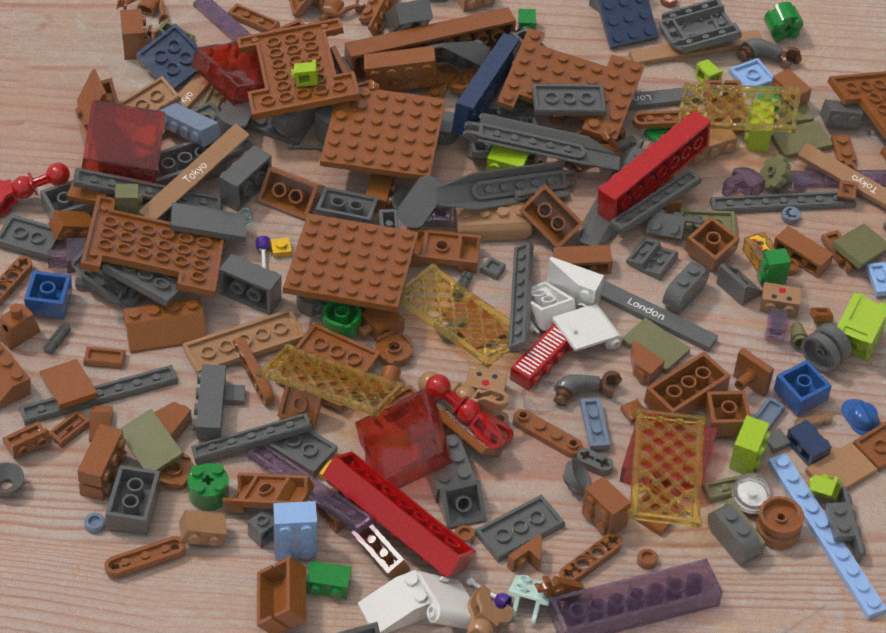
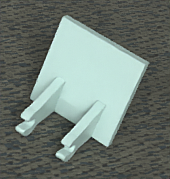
[507,575,552,626]

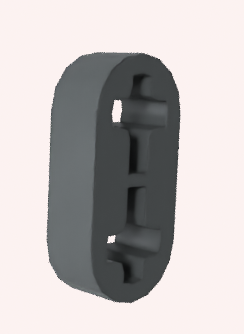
[576,448,613,476]

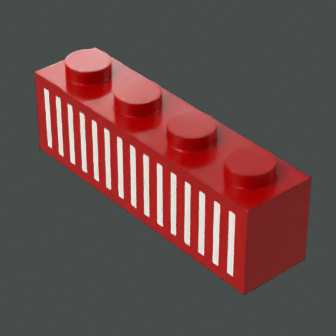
[510,323,573,391]

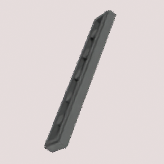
[609,170,701,235]
[191,413,312,464]

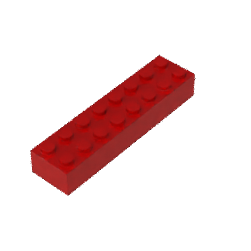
[597,111,711,221]
[322,451,477,578]

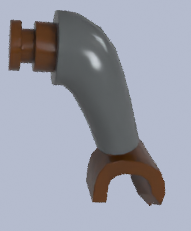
[736,38,802,70]
[553,371,622,406]

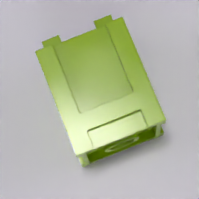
[837,292,886,361]

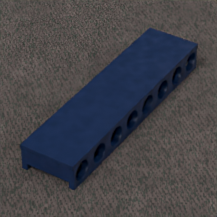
[451,33,520,136]

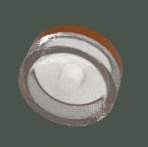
[730,473,774,516]

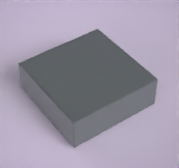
[480,257,506,280]
[225,385,245,405]
[766,428,791,453]

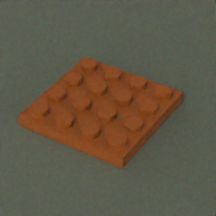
[273,323,381,411]

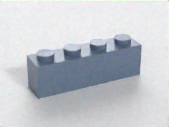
[159,103,221,147]

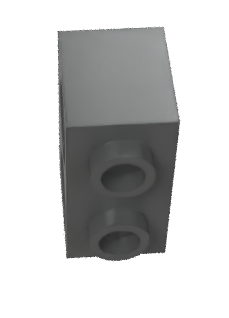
[247,509,274,548]

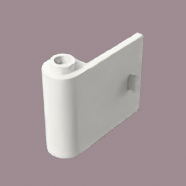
[552,304,623,351]
[417,571,471,630]

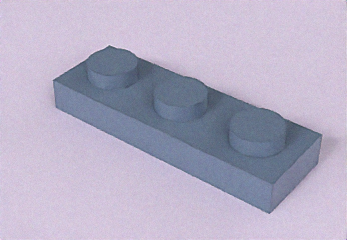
[580,398,610,451]

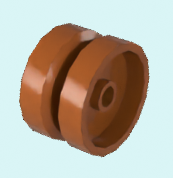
[756,496,804,549]

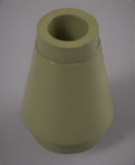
[790,322,808,350]

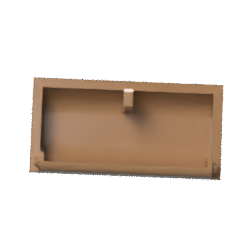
[454,204,532,242]

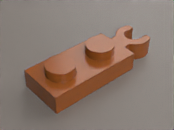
[830,134,857,171]
[821,230,859,273]
[534,576,585,601]

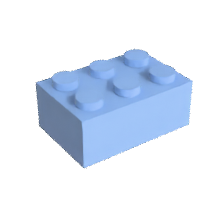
[273,501,317,560]

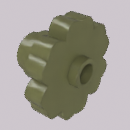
[759,154,793,191]

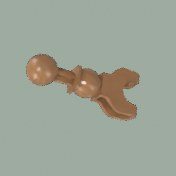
[418,371,509,431]
[467,584,515,633]

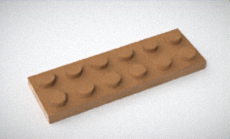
[183,309,305,375]

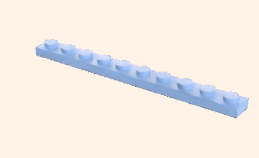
[767,453,886,620]

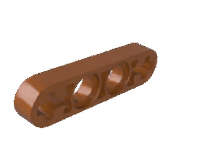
[0,256,33,306]
[233,337,274,405]
[559,533,622,581]

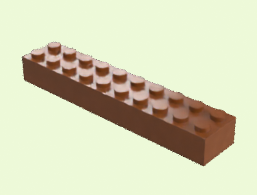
[344,7,516,81]

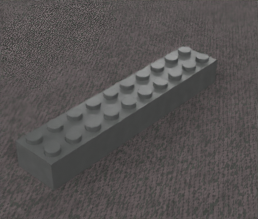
[40,141,227,220]

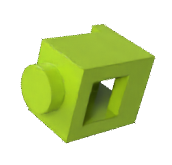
[291,59,318,87]
[695,59,723,86]
[809,474,843,501]

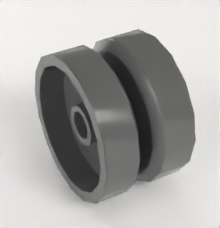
[801,323,852,373]

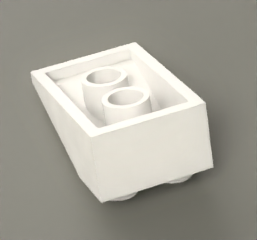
[547,257,604,309]
[530,281,576,331]
[358,570,433,633]

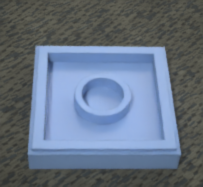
[728,58,773,94]

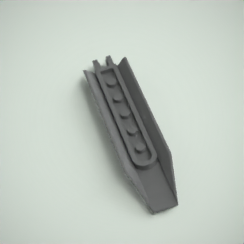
[463,113,620,171]
[579,138,655,246]
[436,160,577,210]

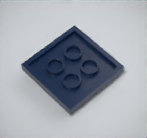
[596,0,659,49]
[136,23,211,90]

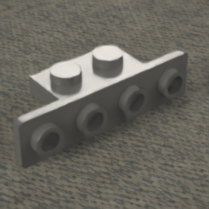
[646,210,705,240]
[825,486,866,563]

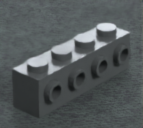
[193,364,226,440]

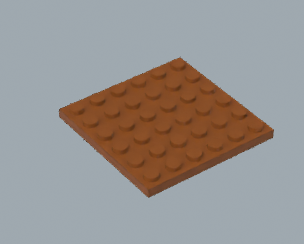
[320,87,446,180]
[283,213,418,313]

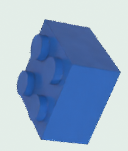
[24,270,73,319]
[773,360,832,416]

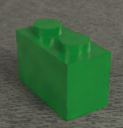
[757,248,791,286]
[306,561,352,599]

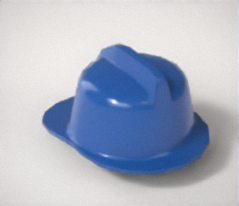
[841,399,880,435]

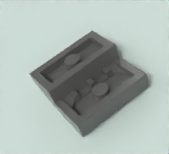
[626,238,678,280]

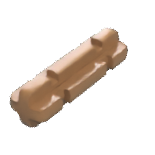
[794,412,833,426]

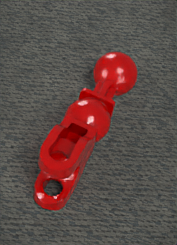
[0,162,70,217]
[426,374,514,449]

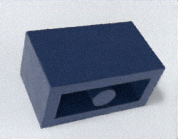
[786,420,832,467]

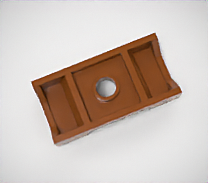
[407,227,481,273]
[222,472,314,513]

